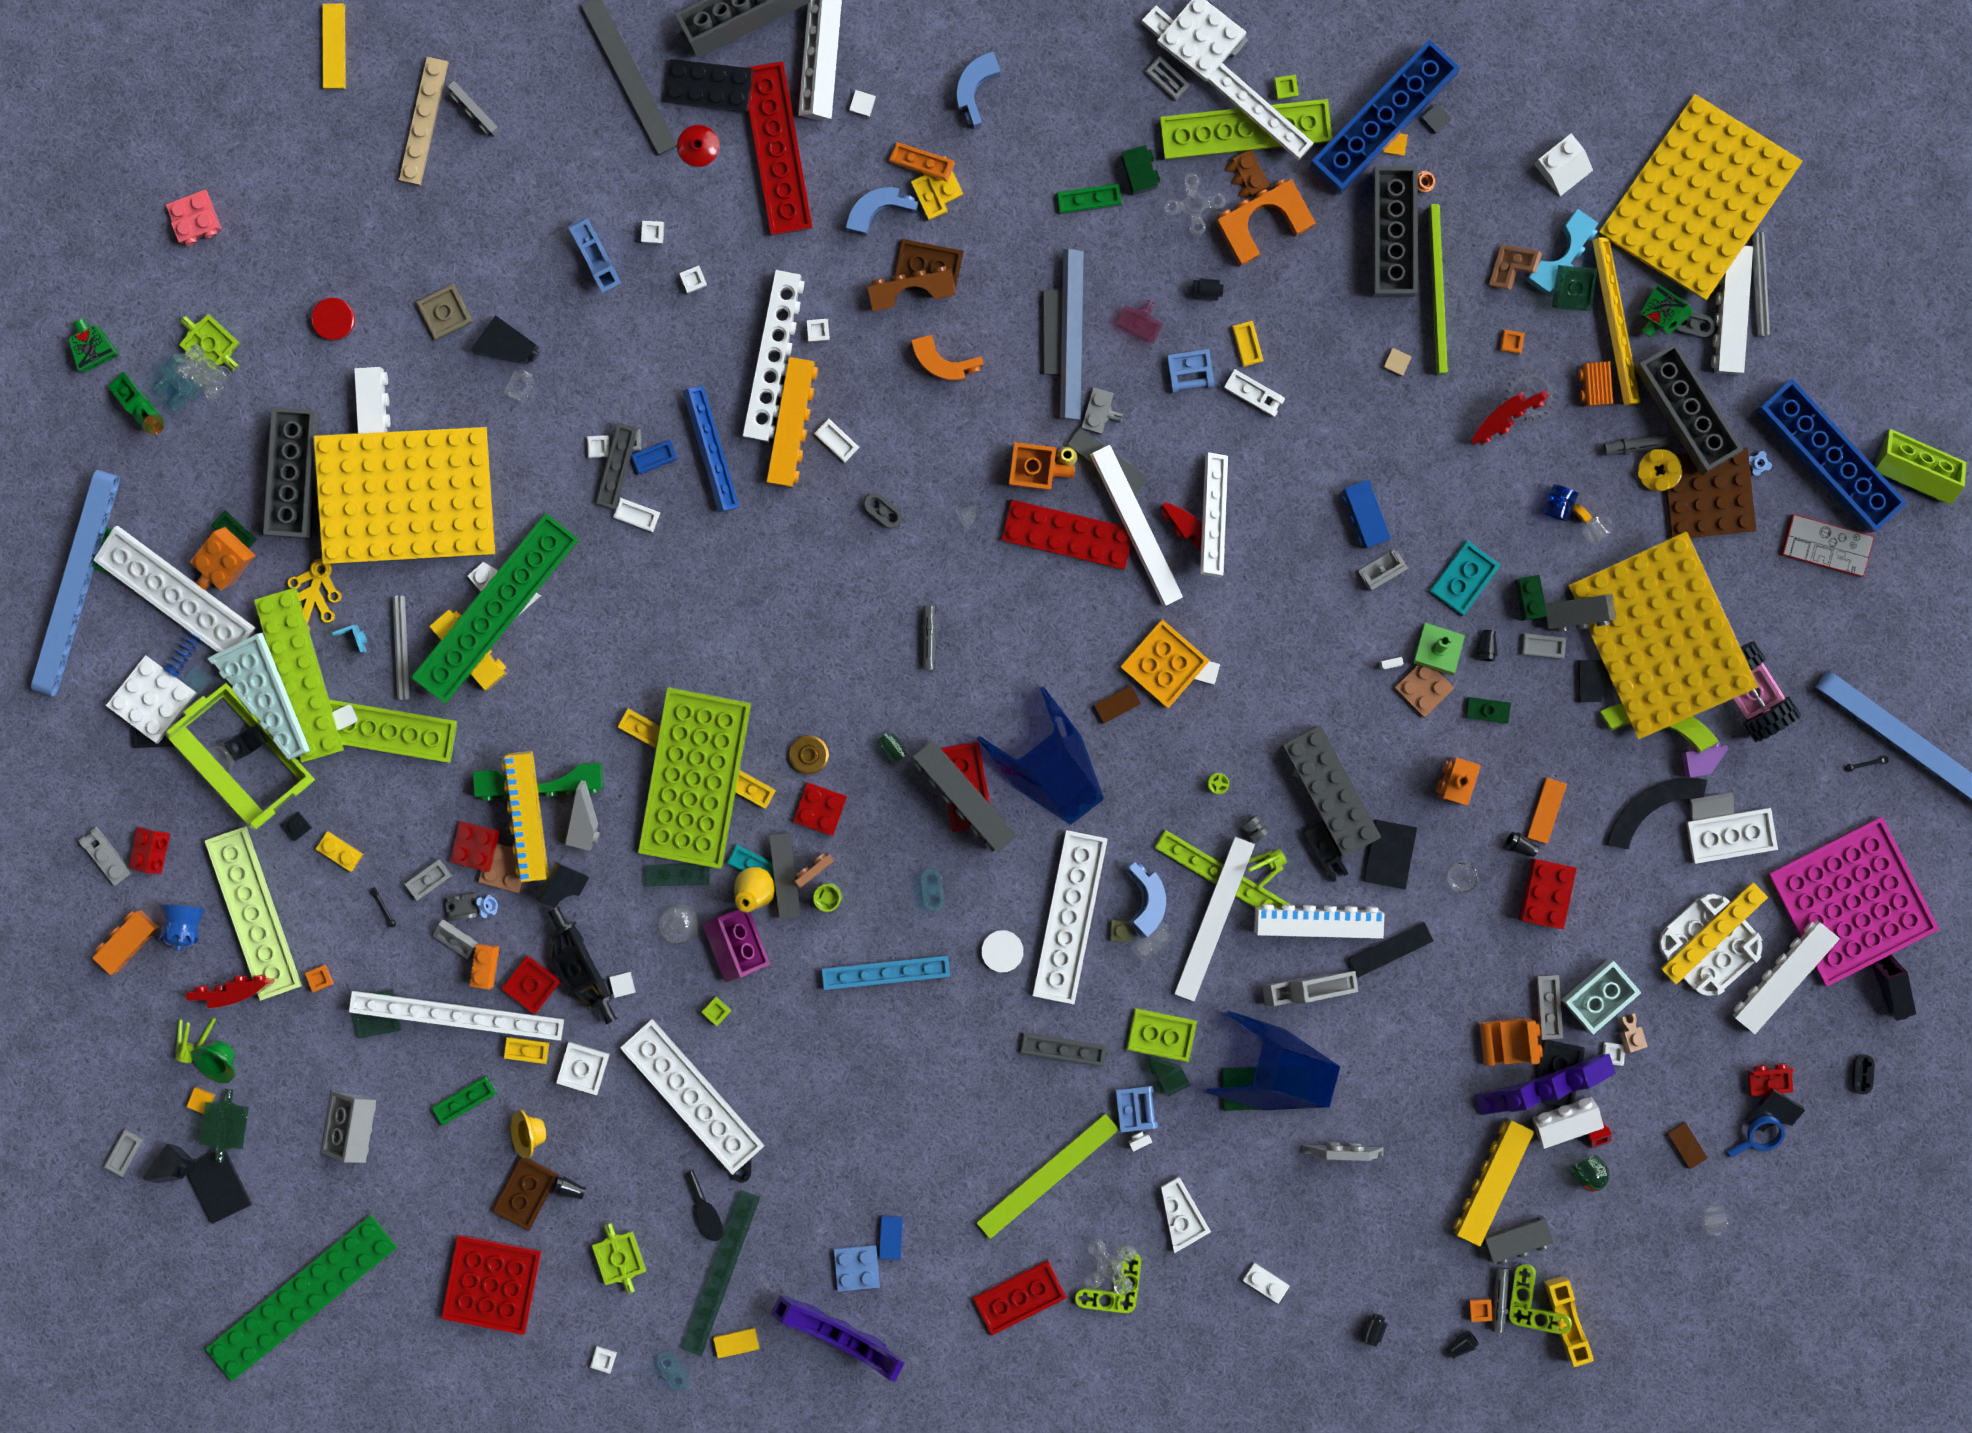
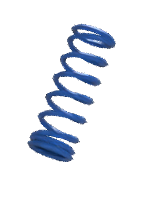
[164,631,200,678]

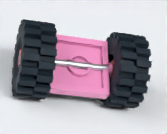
[1734,641,1801,743]

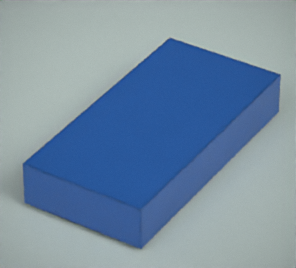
[631,439,678,475]
[879,1215,903,1260]

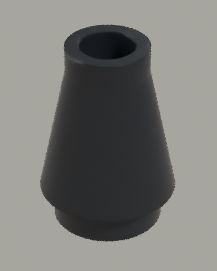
[1477,630,1498,662]
[1505,832,1539,857]
[553,1176,586,1200]
[1446,1330,1479,1359]

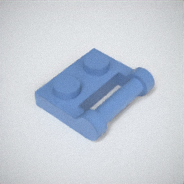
[1167,349,1215,393]
[1116,1085,1158,1132]

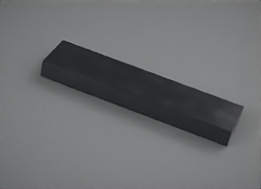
[1348,922,1433,978]

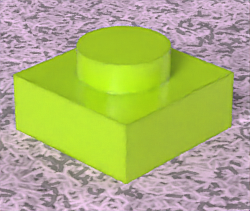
[1274,75,1299,100]
[702,996,732,1026]

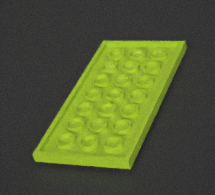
[638,687,752,869]

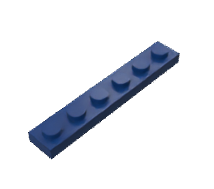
[683,386,739,512]

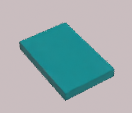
[1429,540,1501,616]

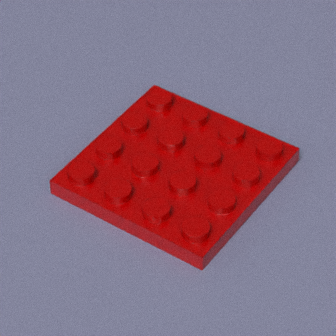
[441,1234,542,1335]

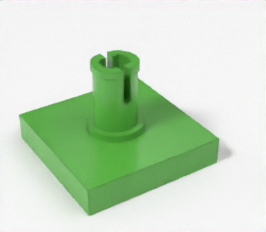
[1413,623,1465,676]

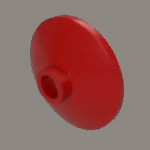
[677,125,720,167]

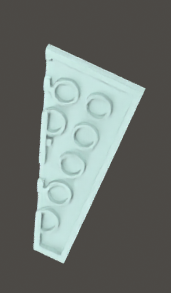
[208,633,310,760]

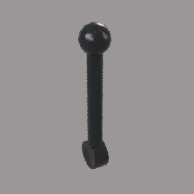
[1845,756,1889,772]
[371,887,396,928]

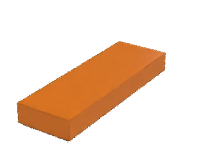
[889,142,955,182]
[1527,777,1567,844]

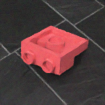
[166,190,222,246]

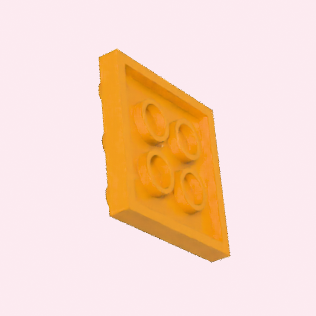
[1121,619,1210,708]

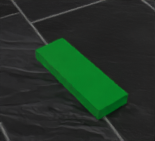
[1057,184,1122,214]
[431,1075,497,1126]

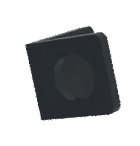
[224,724,267,761]

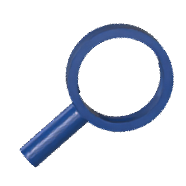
[1727,1116,1785,1158]

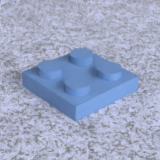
[834,1244,880,1292]

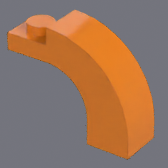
[911,335,984,382]

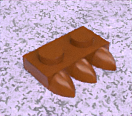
[1225,150,1270,198]

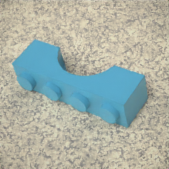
[1526,209,1599,295]

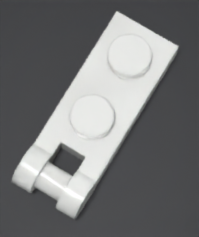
[1224,369,1285,417]

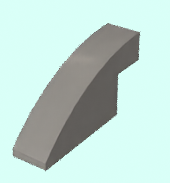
[1262,971,1358,1006]

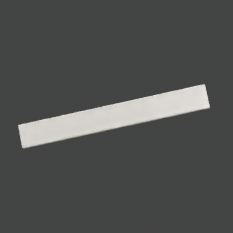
[1090,445,1183,607]
[1174,837,1255,1001]

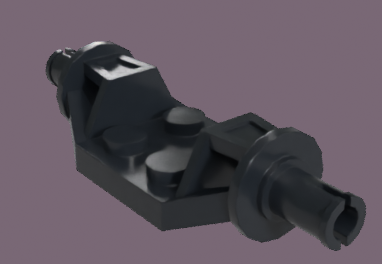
[547,906,618,1025]

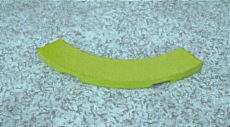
[1600,704,1719,754]

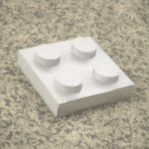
[556,1042,610,1095]

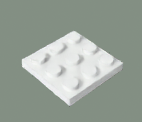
[1157,0,1247,82]
[106,655,198,744]

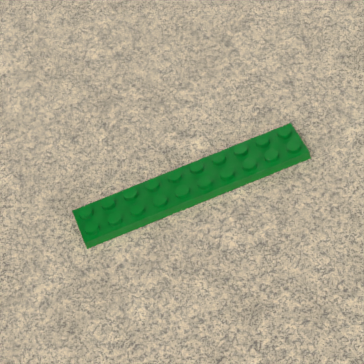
[411,513,579,705]
[206,1214,398,1382]

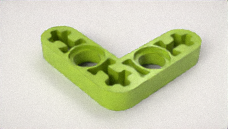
[1075,1251,1141,1313]
[1509,1264,1572,1334]

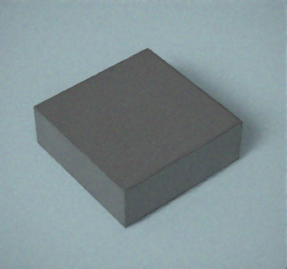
[1421,103,1452,134]

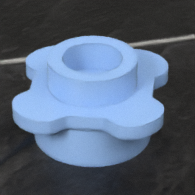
[1749,451,1772,476]
[476,895,498,918]

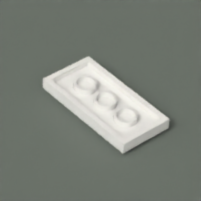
[1686,808,1778,864]

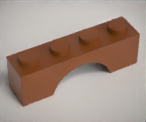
[867,266,956,312]

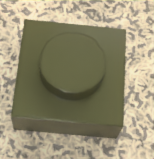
[1111,920,1133,942]

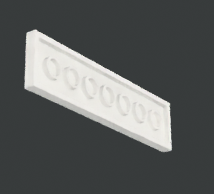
[93,526,255,653]
[1033,830,1108,1004]
[620,1019,765,1175]

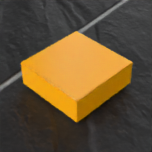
[186,1087,215,1115]

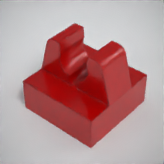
[1588,1123,1612,1148]

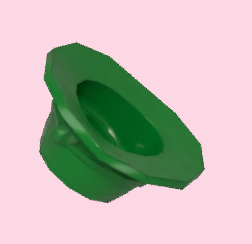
[191,1041,235,1083]

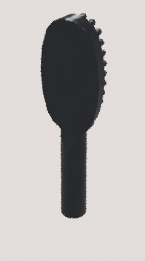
[686,1170,723,1241]

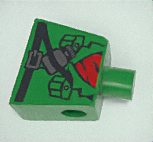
[1641,284,1693,338]
[69,319,120,373]

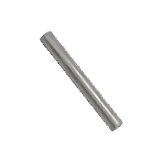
[1752,232,1770,337]
[393,595,410,700]

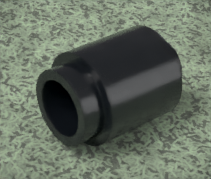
[1192,278,1224,301]
[1361,1313,1388,1347]

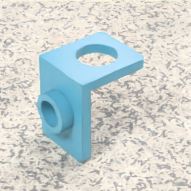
[331,625,367,653]

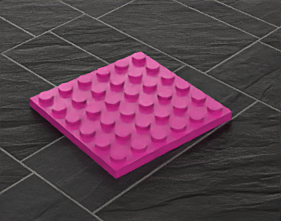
[1768,817,1939,987]

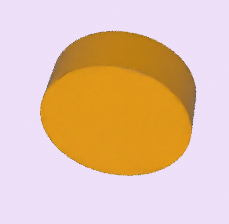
[1572,503,1592,524]

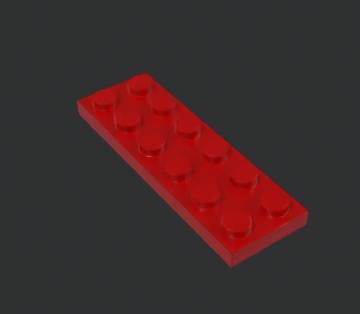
[1002,499,1132,570]

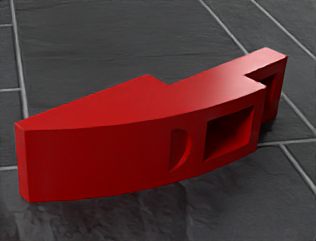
[1472,390,1549,445]
[1160,502,1202,551]
[186,975,274,1009]

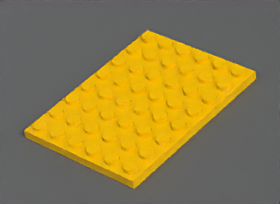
[1599,94,1803,302]
[314,427,495,564]
[1569,532,1758,739]

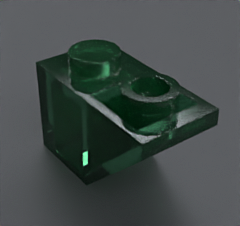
[1147,1055,1191,1097]

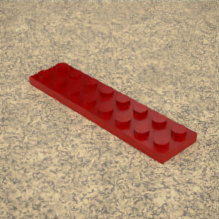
[746,61,813,236]

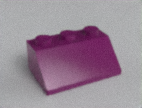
[702,909,771,983]

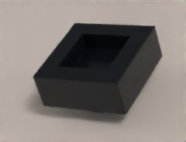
[282,811,313,841]

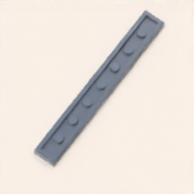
[1060,249,1084,420]

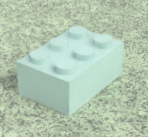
[1561,959,1641,1035]

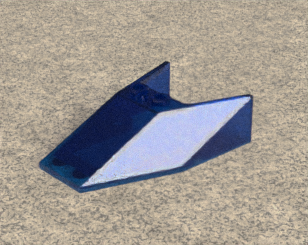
[977,686,1104,825]
[1202,1010,1340,1111]

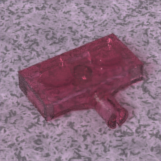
[1116,299,1163,344]

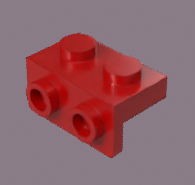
[128,827,170,874]
[1747,1063,1795,1096]

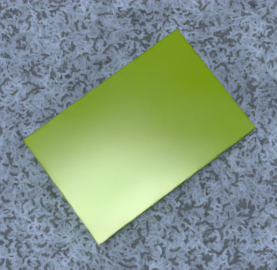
[1127,1008,1197,1062]

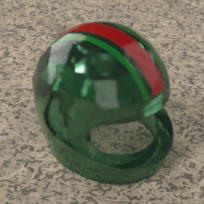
[1569,1155,1610,1192]

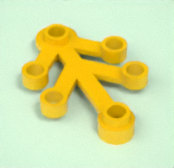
[288,559,342,632]

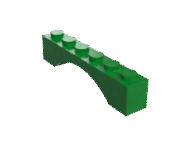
[473,763,604,801]

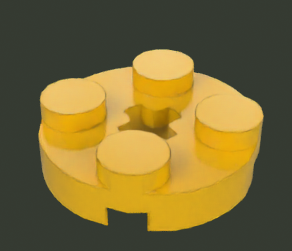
[1638,449,1682,491]

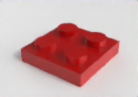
[793,782,847,836]
[450,821,500,872]
[502,955,561,1014]

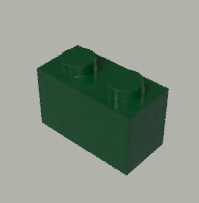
[1121,145,1160,196]
[1515,575,1548,621]

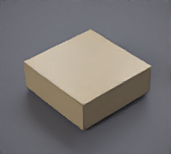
[1383,348,1412,376]

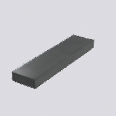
[1043,290,1063,375]
[595,422,639,510]
[1067,428,1148,495]
[769,832,801,919]
[1020,1032,1107,1067]

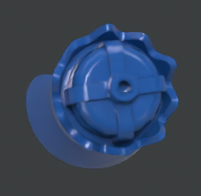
[158,904,205,951]

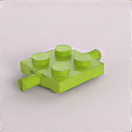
[179,314,241,374]
[592,1223,647,1294]

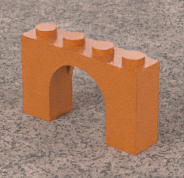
[1216,179,1316,267]

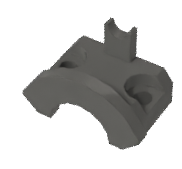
[445,893,480,921]

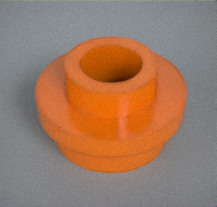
[1417,171,1435,193]

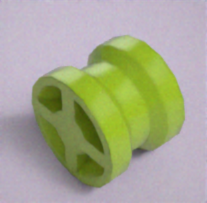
[1207,773,1229,794]

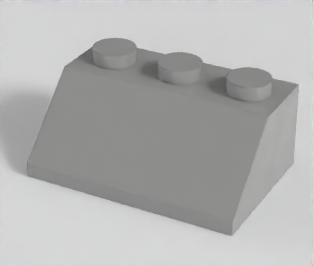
[321,1091,376,1163]

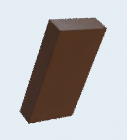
[1094,686,1141,723]
[1667,1122,1708,1169]

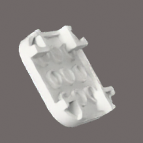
[1659,894,1762,996]

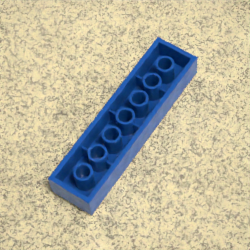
[1310,39,1460,195]
[1755,378,1907,533]

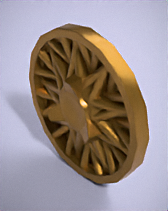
[789,735,829,775]

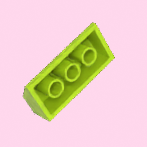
[1875,429,1967,505]

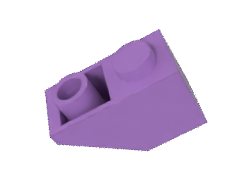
[1681,742,1728,777]

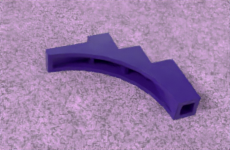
[1474,1053,1616,1115]
[771,1295,904,1382]

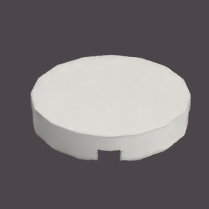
[982,930,1023,972]

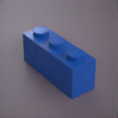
[1341,480,1391,549]

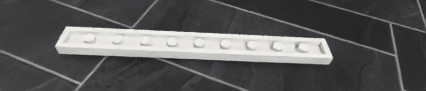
[1142,6,1313,161]
[349,991,564,1041]

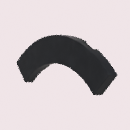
[1607,778,1707,849]

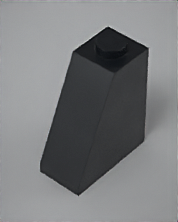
[471,315,539,364]
[1872,955,1916,1021]

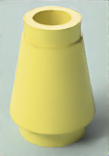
[1056,447,1077,466]

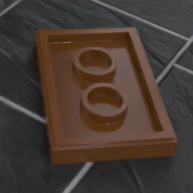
[894,239,964,288]
[492,1156,559,1231]

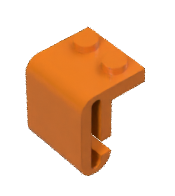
[1479,1018,1543,1066]

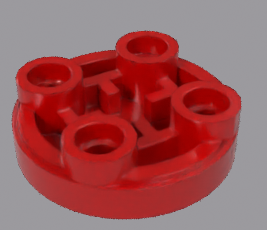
[311,298,356,341]

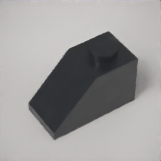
[143,1144,195,1183]

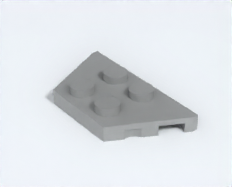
[1302,1142,1384,1161]

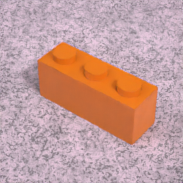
[93,910,160,975]

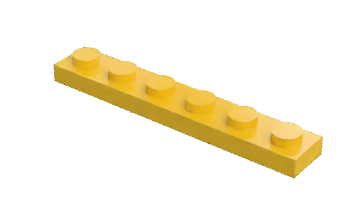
[1660,882,1768,985]

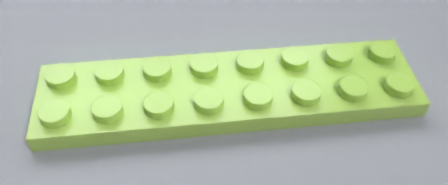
[205,826,302,1001]

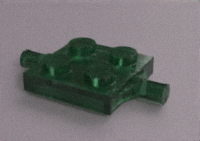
[199,1089,249,1162]

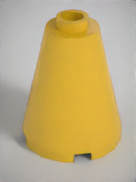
[734,867,776,912]

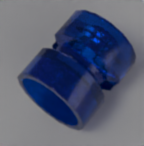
[1542,484,1579,522]

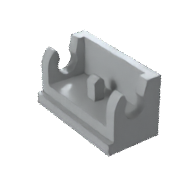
[1358,550,1408,591]

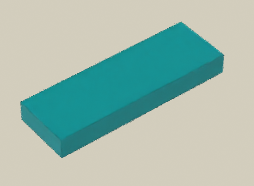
[727,844,775,881]

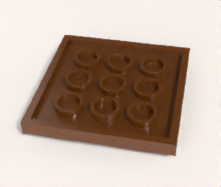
[1663,447,1756,538]

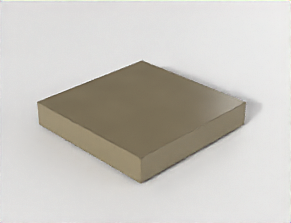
[416,284,473,341]

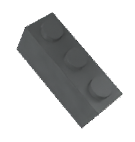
[1545,594,1616,632]
[1484,1216,1554,1264]

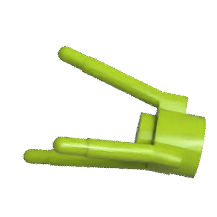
[1248,849,1287,889]
[175,1018,216,1063]

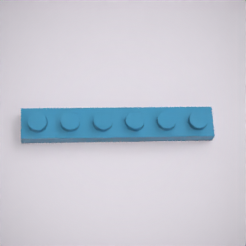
[822,955,950,990]

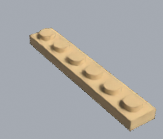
[399,57,448,186]

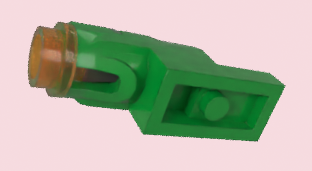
[108,371,164,435]

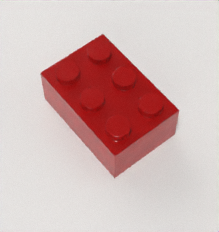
[1518,858,1577,930]

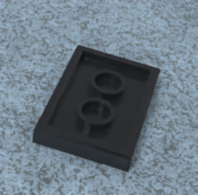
[1364,819,1417,889]
[1535,1039,1586,1107]
[188,1147,252,1224]

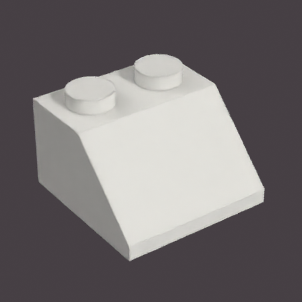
[1534,133,1593,196]

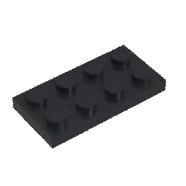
[665,59,754,112]

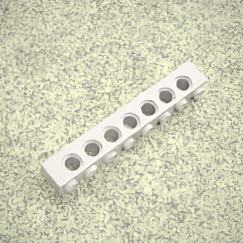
[743,270,805,443]

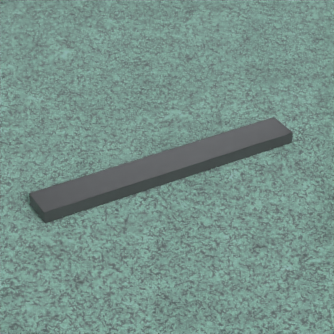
[581,0,678,156]

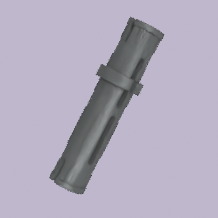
[1603,434,1669,456]
[921,606,938,669]
[1491,1267,1509,1333]

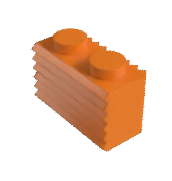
[1578,361,1613,407]
[469,943,500,989]

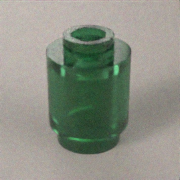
[878,732,908,764]

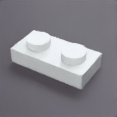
[1242,1262,1290,1304]

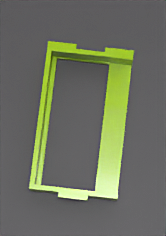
[166,683,315,831]

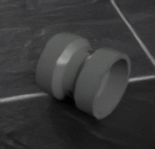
[1241,814,1270,843]

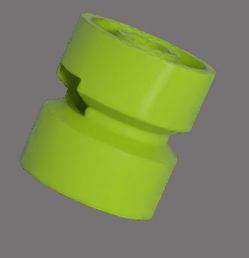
[813,883,842,912]

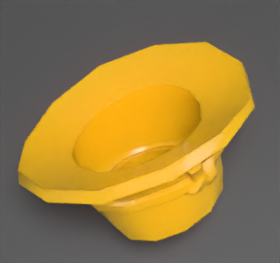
[510,1110,546,1158]

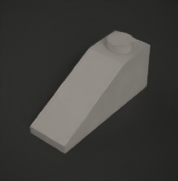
[565,780,600,851]

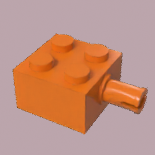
[1009,442,1075,492]
[190,527,256,591]
[1436,757,1481,806]

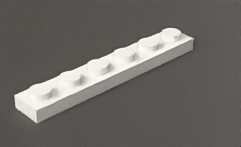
[1200,452,1228,578]

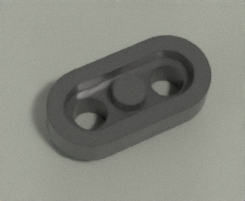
[1675,313,1715,338]
[865,493,902,528]

